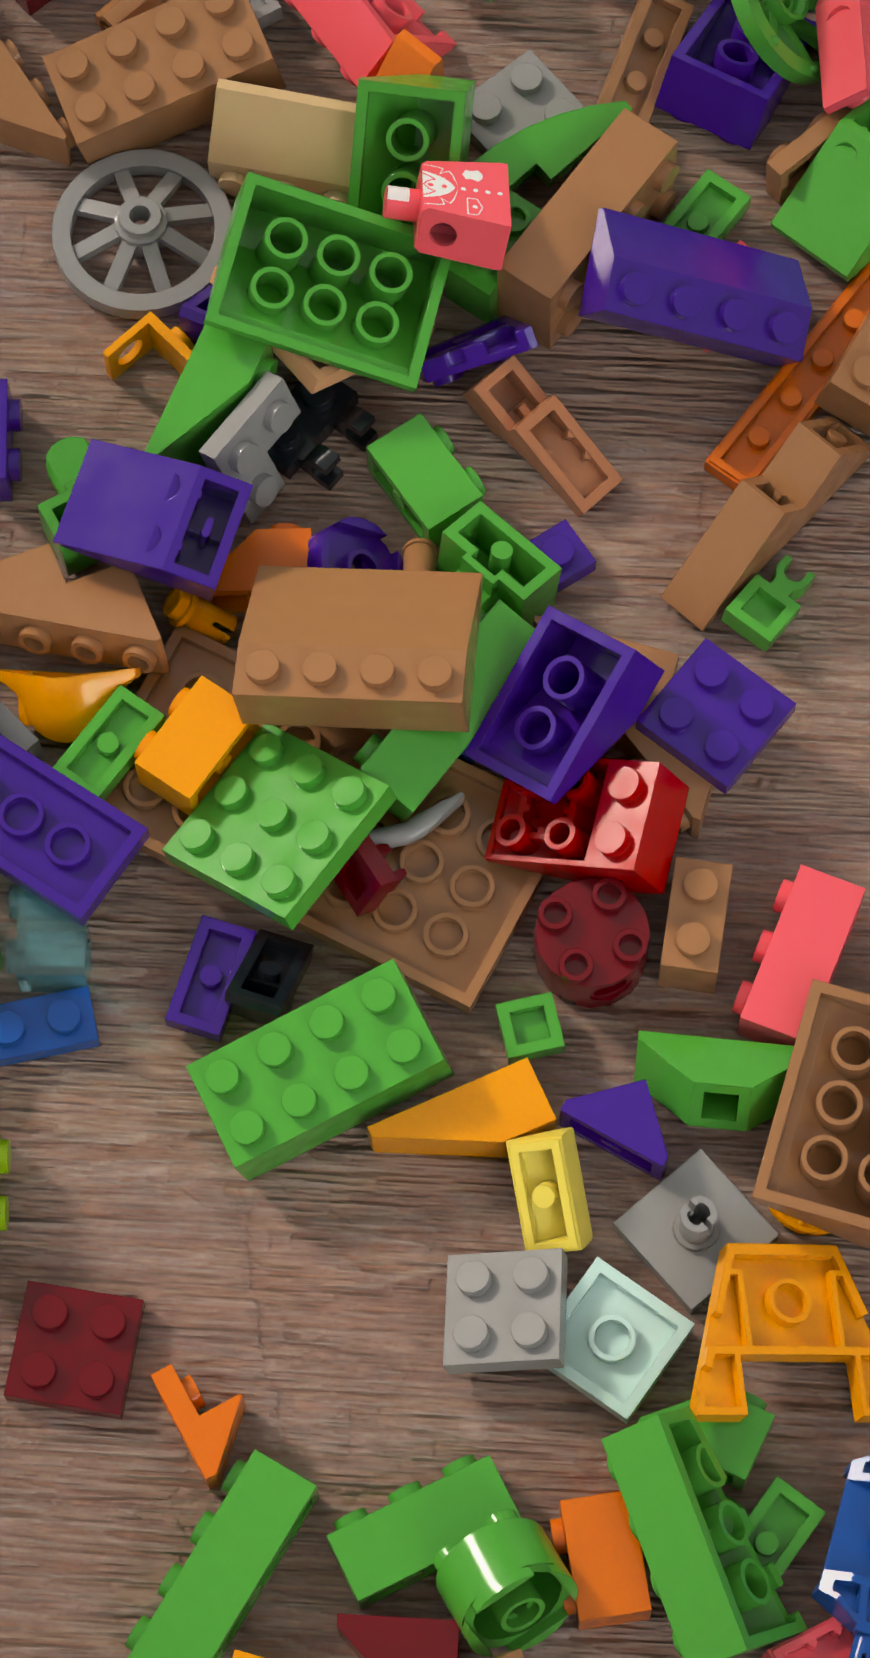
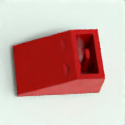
[484,758,689,895]

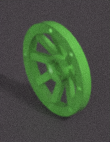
[731,0,821,85]

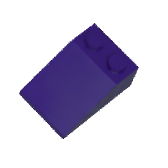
[654,0,817,150]
[464,605,664,804]

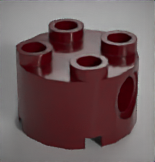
[534,877,650,1008]

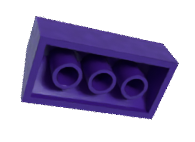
[578,208,812,367]

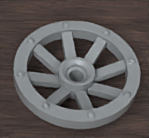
[52,149,232,319]

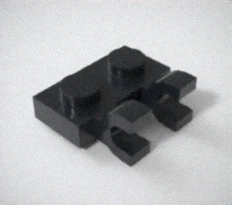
[267,381,378,491]

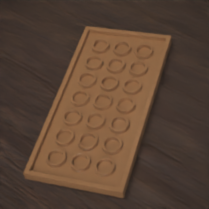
[105,626,546,1014]

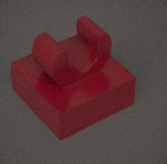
[333,834,407,917]

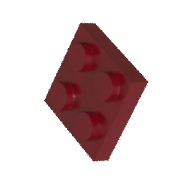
[4,1280,145,1420]

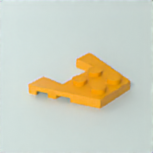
[689,1243,870,1423]

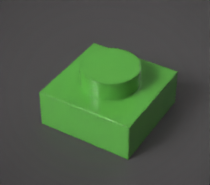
[495,992,565,1065]

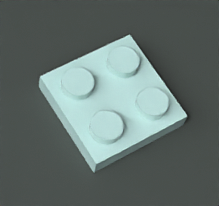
[548,1257,695,1424]

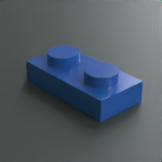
[0,986,101,1067]

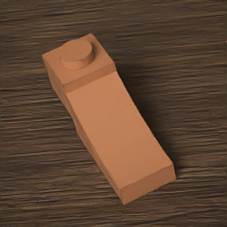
[462,355,623,516]

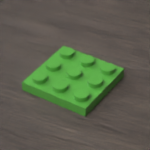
[162,725,397,930]

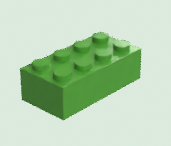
[186,959,455,1181]

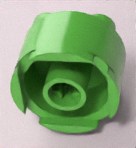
[433,1509,578,1657]

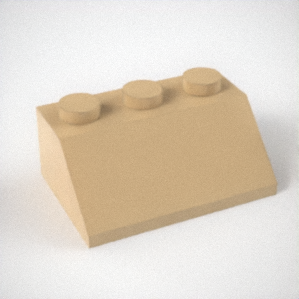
[208,78,356,204]

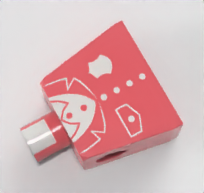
[382,161,512,271]

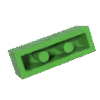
[326,1454,521,1611]

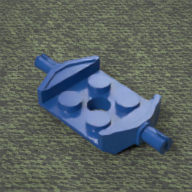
[812,1456,870,1658]

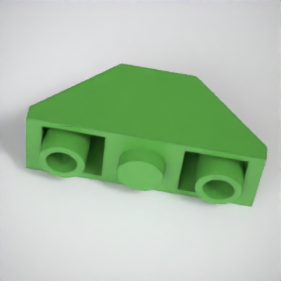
[634,1030,794,1132]

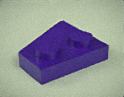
[419,315,539,386]

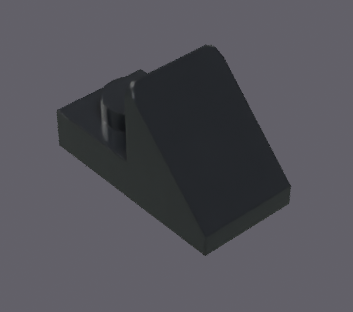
[224,929,314,1025]

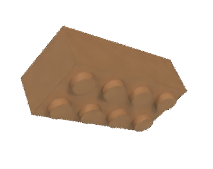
[42,0,287,166]
[497,108,679,350]

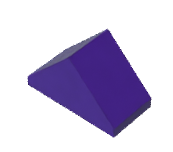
[559,1079,668,1182]

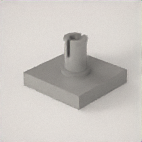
[613,1149,779,1315]

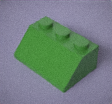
[348,74,476,226]

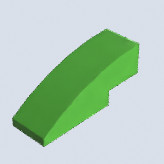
[473,101,633,191]

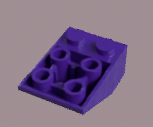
[53,439,254,602]

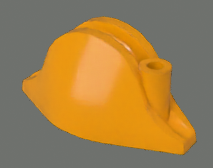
[0,667,141,743]

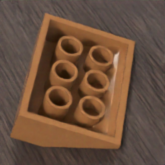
[232,566,483,732]
[751,979,870,1249]

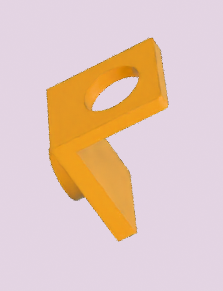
[103,311,194,381]

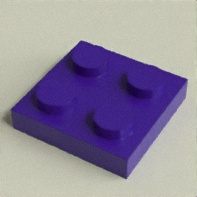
[636,638,796,795]

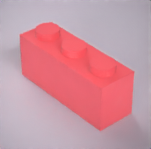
[732,864,866,1046]

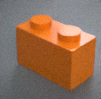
[549,1491,652,1631]

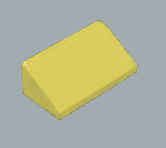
[506,1127,593,1252]

